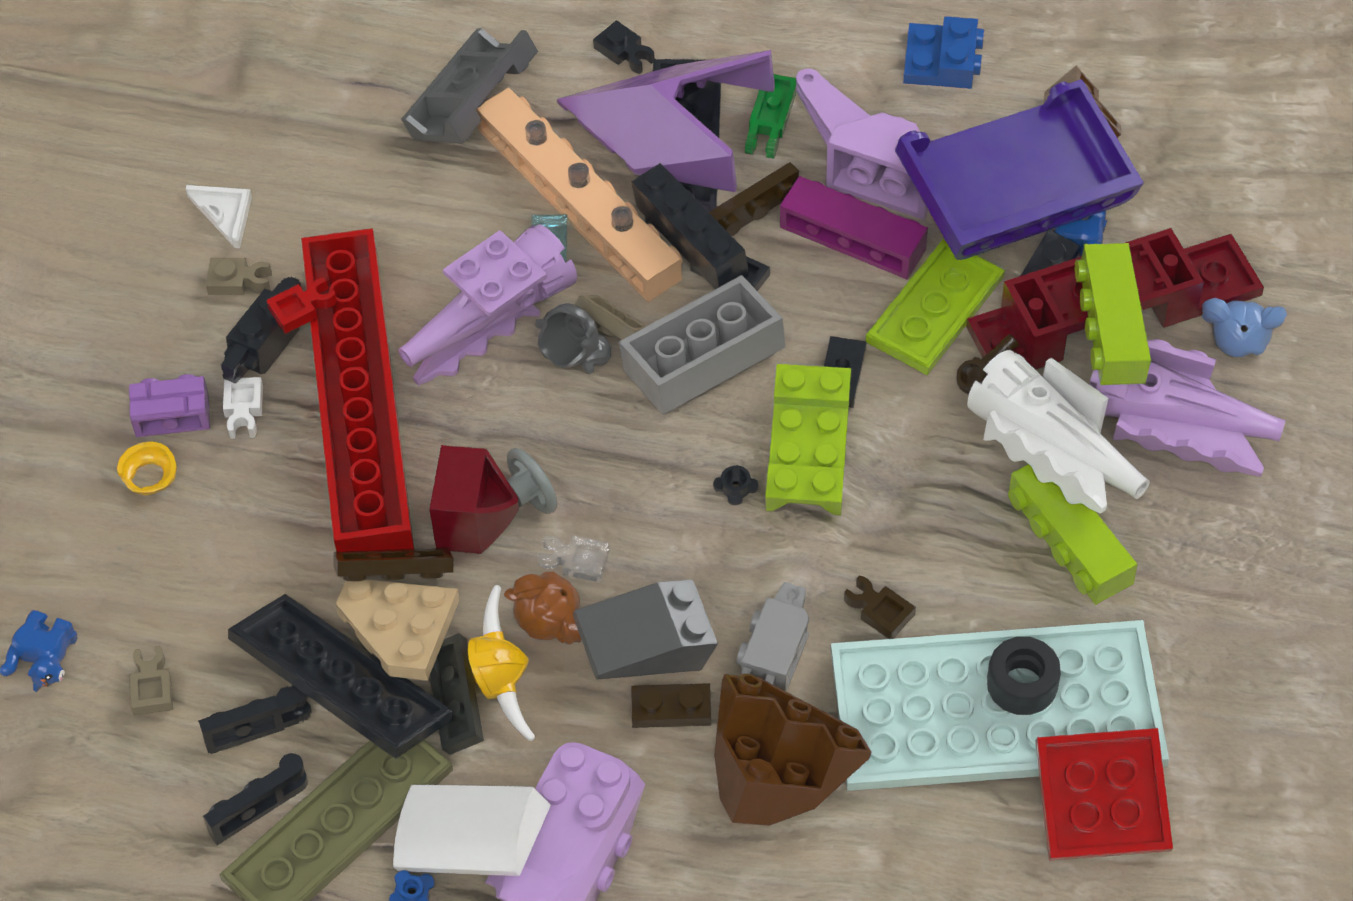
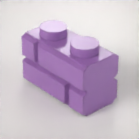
[129,374,210,437]

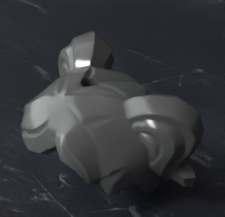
[535,303,611,374]

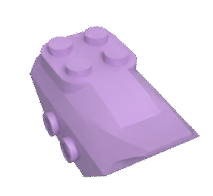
[485,742,645,901]

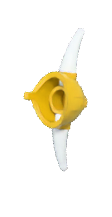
[468,585,535,741]

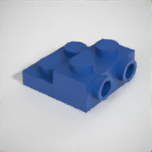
[903,16,984,89]

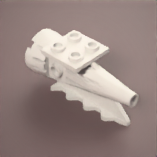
[967,350,1150,514]

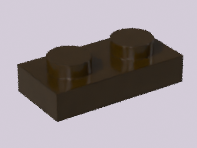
[631,683,711,728]

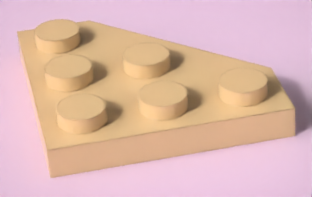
[336,579,459,681]

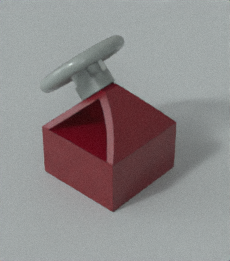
[429,445,557,554]

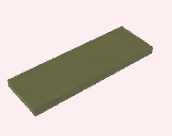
[219,740,453,901]

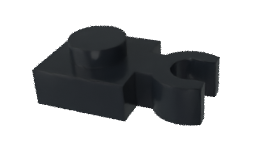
[593,20,655,74]

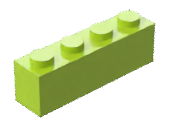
[1075,243,1151,385]
[1008,464,1138,605]

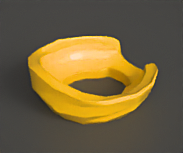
[117,441,177,496]

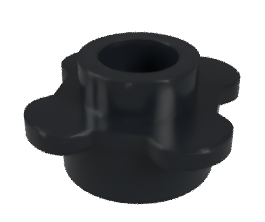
[713,465,758,505]

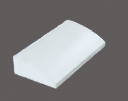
[393,785,551,876]

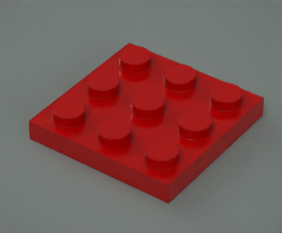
[1035,728,1173,861]

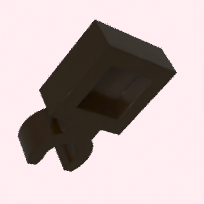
[844,575,916,639]

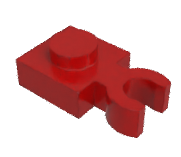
[266,277,337,334]

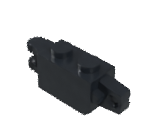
[221,276,301,384]

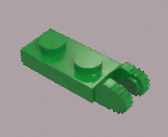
[744,74,797,159]

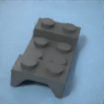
[401,28,538,144]

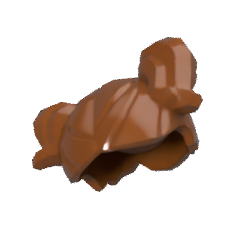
[504,572,582,645]

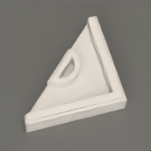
[186,185,252,248]

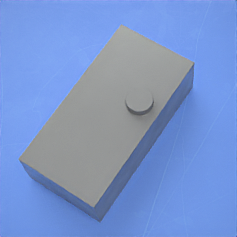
[619,275,785,415]

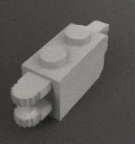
[736,582,809,692]

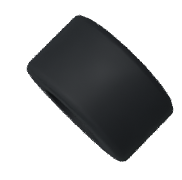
[987,637,1061,715]

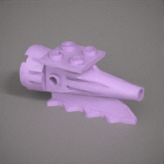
[398,224,577,386]
[1090,339,1285,477]

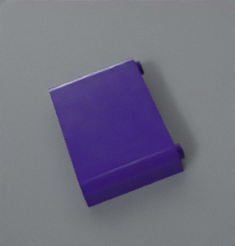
[895,79,1144,260]

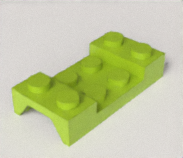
[765,364,851,516]

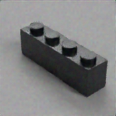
[631,163,749,289]

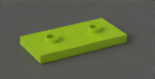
[865,238,1005,376]

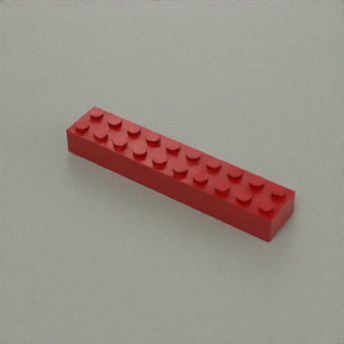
[301,228,414,552]

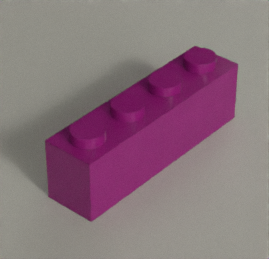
[780,176,928,280]

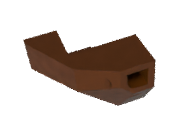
[714,674,872,826]

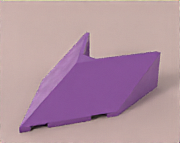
[557,50,775,192]

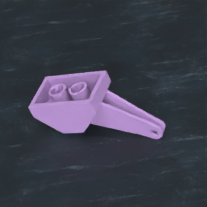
[796,68,928,220]

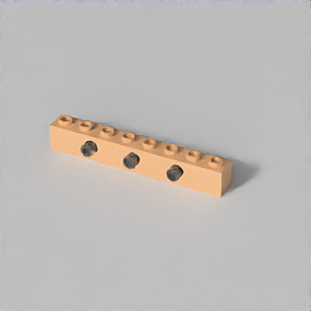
[476,87,683,302]

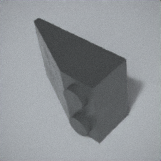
[573,580,718,680]

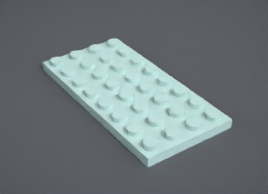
[831,620,1169,791]

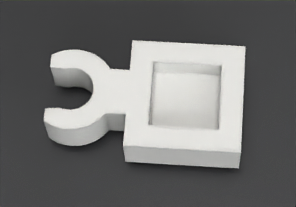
[223,377,263,439]

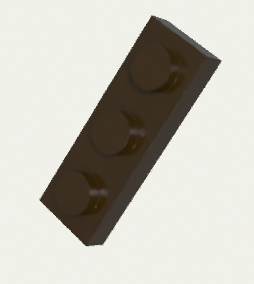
[709,162,799,236]
[333,548,454,581]

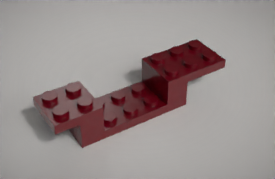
[966,228,1264,370]

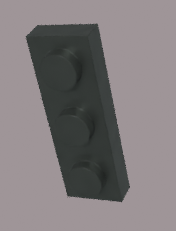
[430,633,484,755]

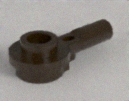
[957,333,1020,395]

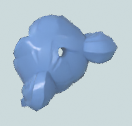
[1202,298,1287,357]

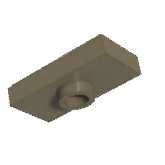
[575,295,646,340]

